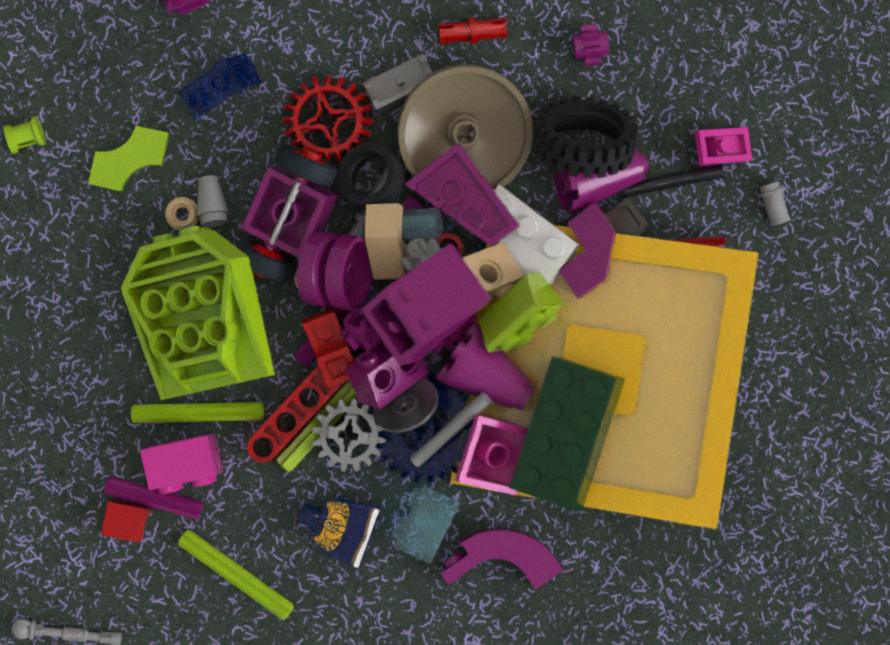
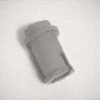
[758,181,791,226]

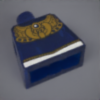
[298,496,382,570]

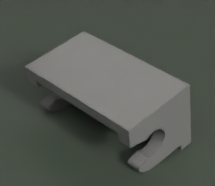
[363,54,433,113]

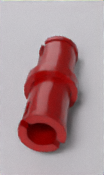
[438,17,507,45]

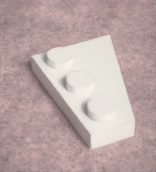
[495,185,581,286]

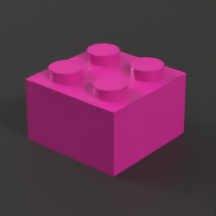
[140,433,223,495]

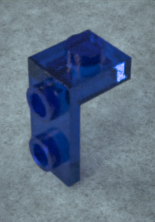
[179,53,262,119]

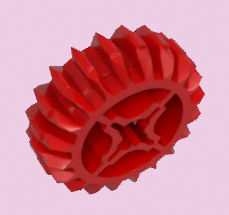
[282,75,374,165]

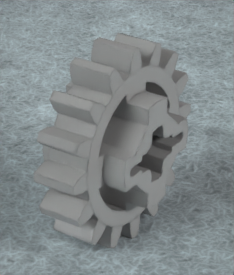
[312,398,386,472]

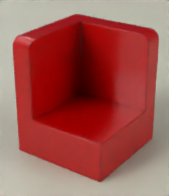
[101,499,152,542]

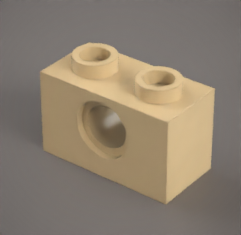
[463,242,524,304]

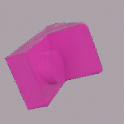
[694,127,752,168]

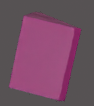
[455,414,529,495]

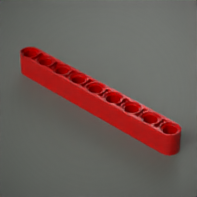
[247,233,464,463]

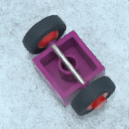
[237,144,339,281]

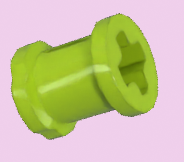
[3,116,46,154]

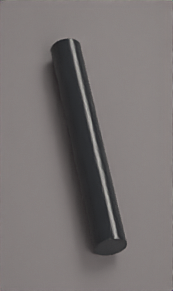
[623,164,723,198]

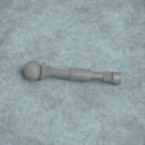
[12,618,122,645]

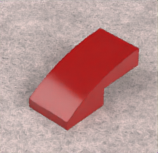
[302,308,355,388]

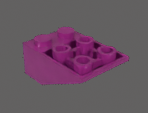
[361,243,492,366]

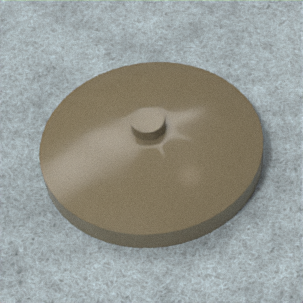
[397,64,533,190]

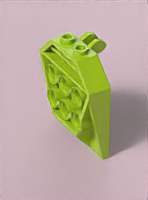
[121,226,275,400]

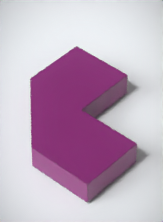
[559,203,617,299]

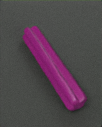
[104,477,203,520]

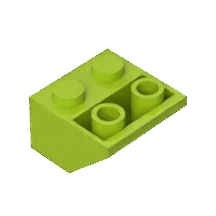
[479,272,564,353]

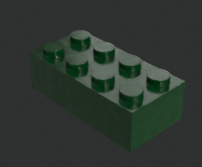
[509,356,625,511]

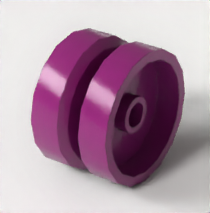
[297,231,373,311]

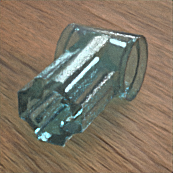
[402,208,443,242]

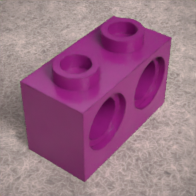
[346,341,429,409]

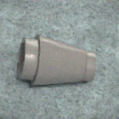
[196,175,230,227]

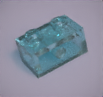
[391,483,460,564]

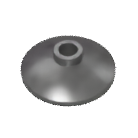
[373,378,439,433]

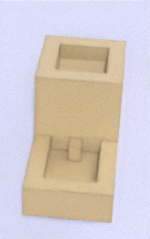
[365,203,408,280]

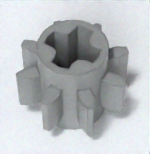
[401,238,441,272]

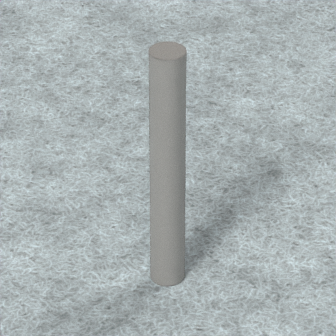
[410,392,491,467]

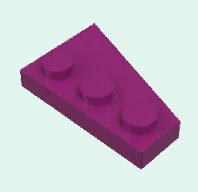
[405,143,520,246]

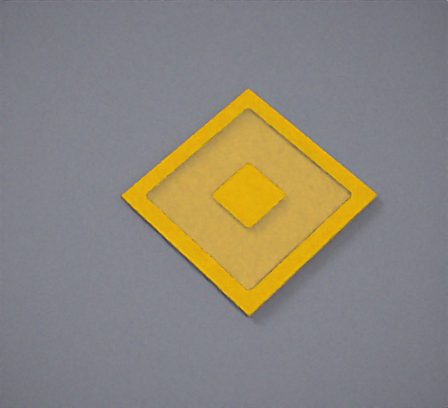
[450,225,759,529]

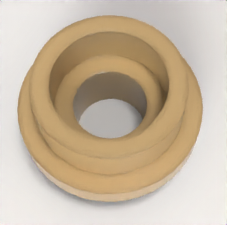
[165,197,199,230]

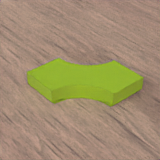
[88,126,170,192]

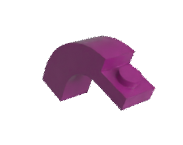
[441,528,563,589]

